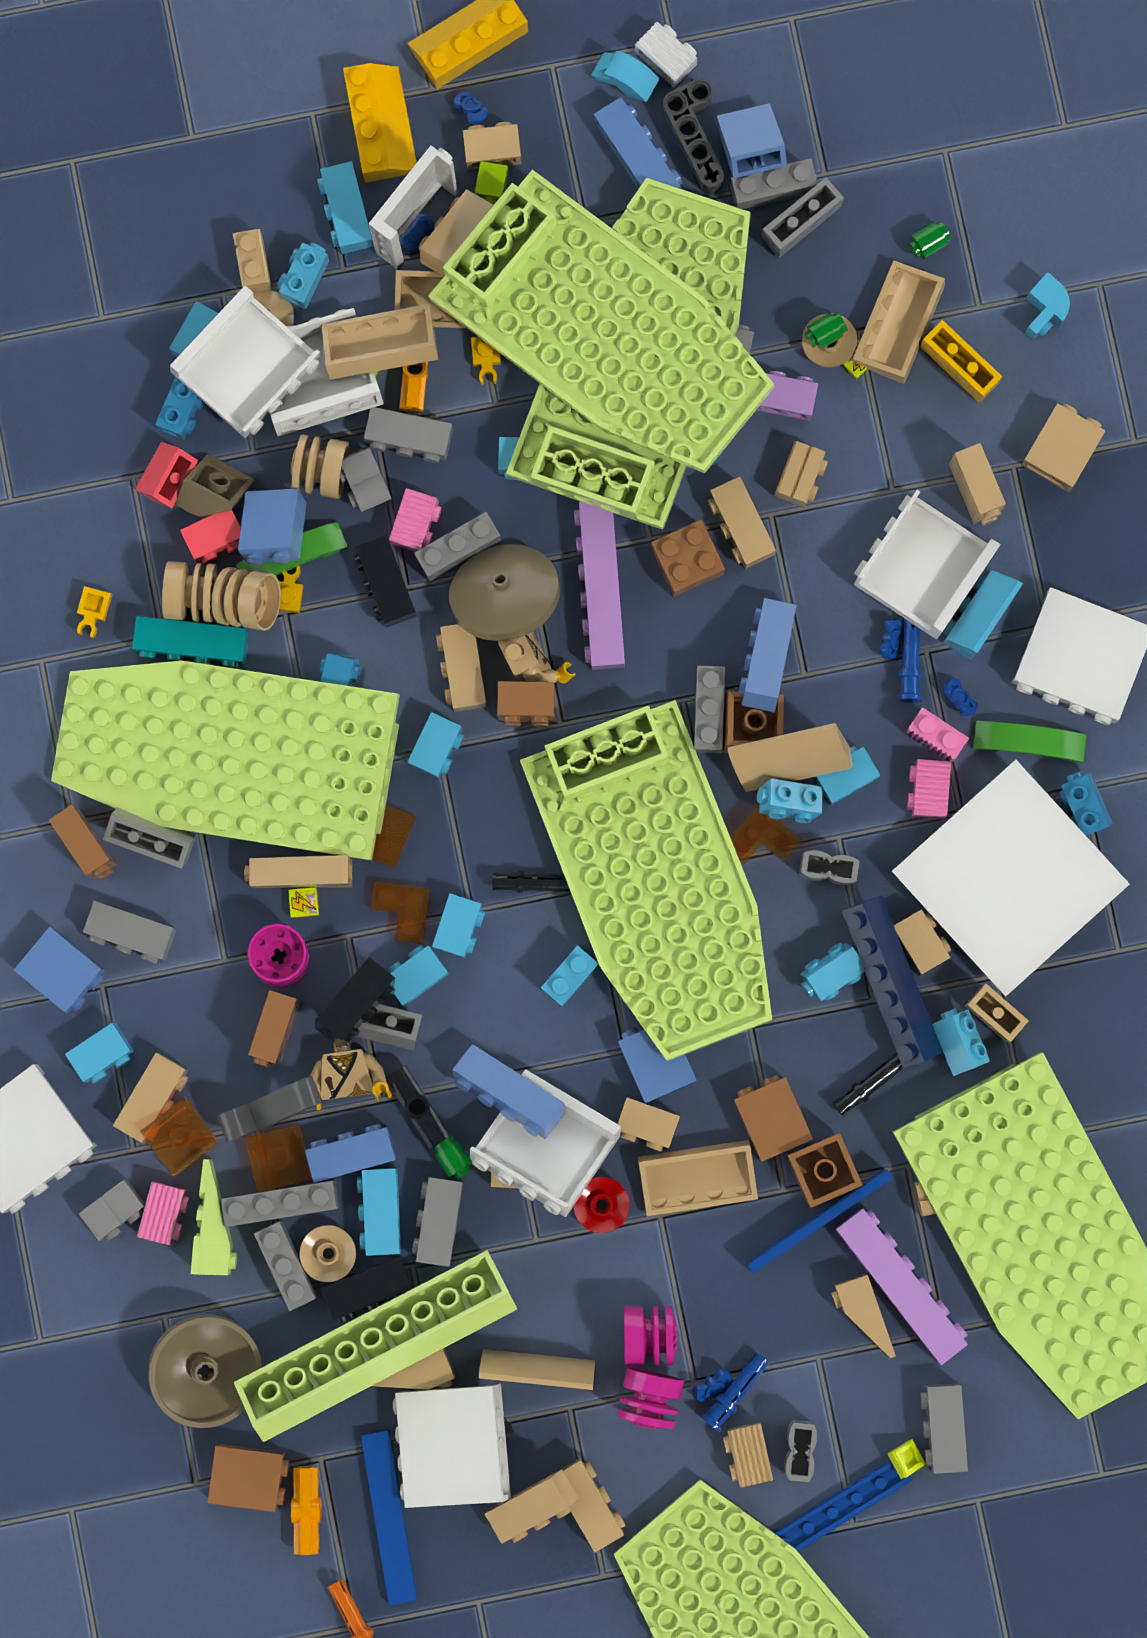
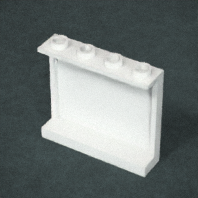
[369,146,458,269]
[170,286,320,438]
[270,308,384,437]
[854,490,1001,640]
[1011,587,1147,725]
[0,1064,97,1214]
[470,1069,621,1217]
[393,1383,511,1508]

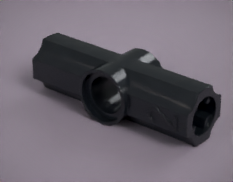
[385,1065,450,1150]

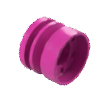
[247,924,310,988]
[624,1306,677,1366]
[617,1367,684,1429]

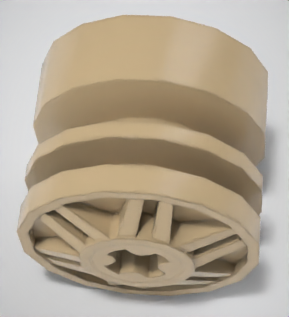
[291,434,349,499]
[162,561,218,623]
[212,567,281,631]

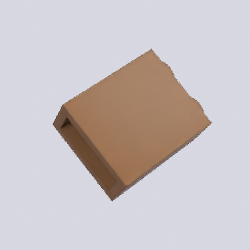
[49,804,117,880]
[248,990,301,1068]
[733,1074,813,1162]
[208,1443,289,1512]

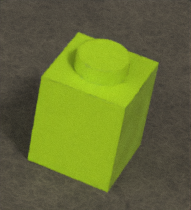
[475,161,508,205]

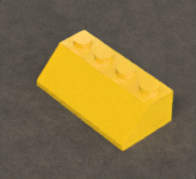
[408,0,528,89]
[343,63,417,183]

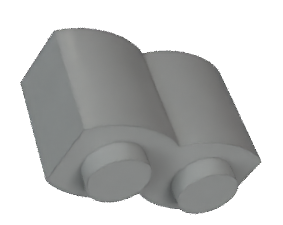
[340,446,392,512]
[799,850,860,886]
[79,1179,146,1242]
[784,1420,817,1482]

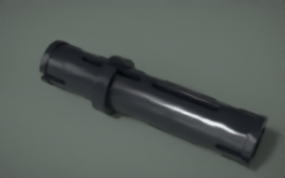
[492,871,571,893]
[832,1052,904,1117]

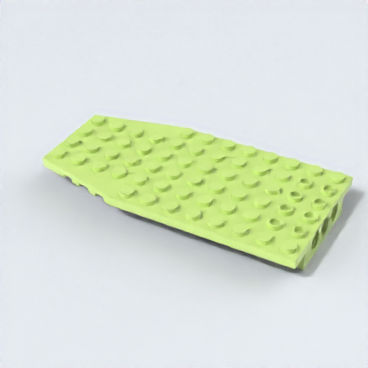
[428,170,775,473]
[506,178,750,530]
[51,661,400,861]
[520,700,772,1061]
[892,1052,1147,1419]
[614,1479,870,1638]

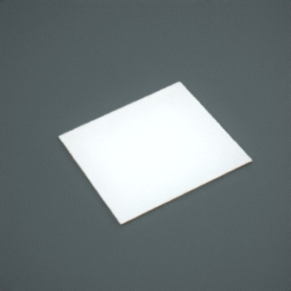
[892,760,1130,997]

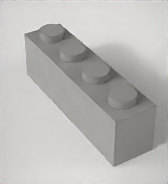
[221,1180,339,1227]

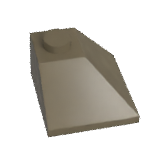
[175,454,255,518]

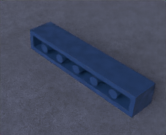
[842,895,943,1068]

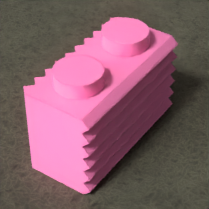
[389,488,442,552]
[906,707,969,762]
[907,759,951,819]
[137,1181,190,1245]

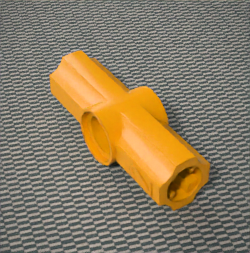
[399,362,428,413]
[291,1466,321,1555]

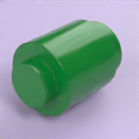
[908,221,951,260]
[805,312,848,350]
[433,1136,472,1180]

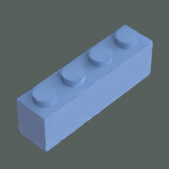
[594,97,682,189]
[738,598,797,712]
[453,1044,565,1140]

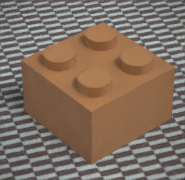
[651,519,725,597]
[497,681,555,727]
[722,691,784,753]
[786,1133,863,1208]

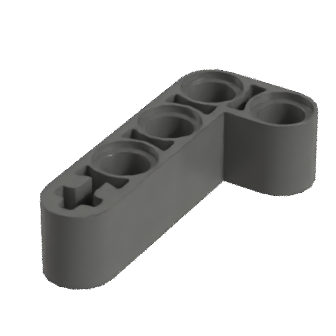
[663,79,724,195]
[216,1076,322,1142]

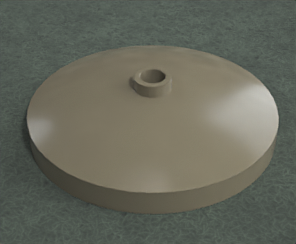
[449,544,560,641]
[148,1314,262,1428]

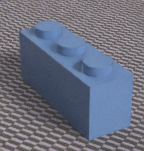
[305,1124,397,1183]

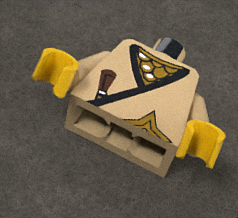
[498,631,576,684]
[307,1042,392,1110]

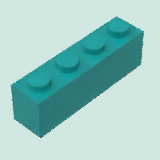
[132,616,249,669]

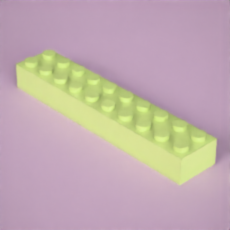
[234,1250,517,1442]

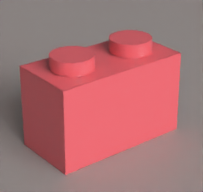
[135,442,198,508]
[180,509,241,565]

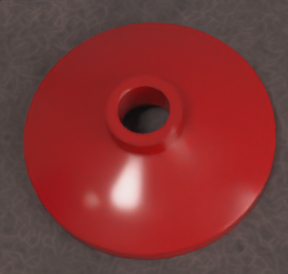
[574,1177,630,1233]

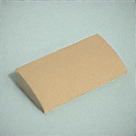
[853,260,945,384]
[395,270,468,329]
[321,304,439,380]
[728,723,853,792]
[638,1140,758,1216]
[479,1349,595,1390]

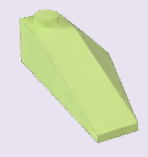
[191,1159,237,1275]

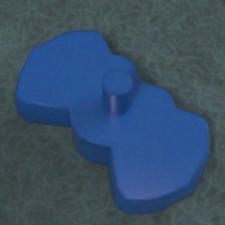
[453,91,488,124]
[399,213,435,252]
[879,618,903,659]
[943,679,978,717]
[692,1369,732,1402]

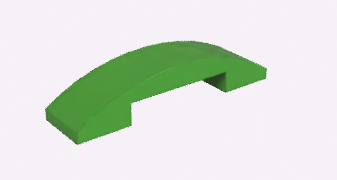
[236,522,348,575]
[972,721,1086,763]

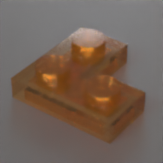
[731,804,802,865]
[371,882,430,944]

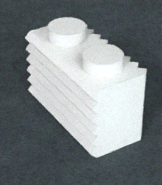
[635,22,697,88]

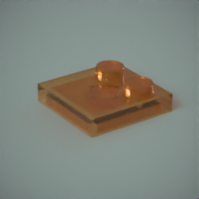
[372,805,416,869]
[140,1097,219,1177]
[244,1124,313,1193]

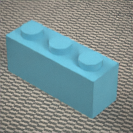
[317,161,374,254]
[357,1168,401,1256]

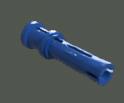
[897,618,923,703]
[700,1352,770,1433]

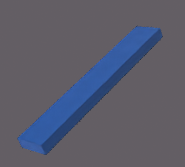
[746,1169,893,1273]
[361,1430,417,1606]
[774,1460,912,1551]

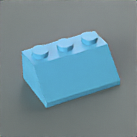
[943,570,1023,661]

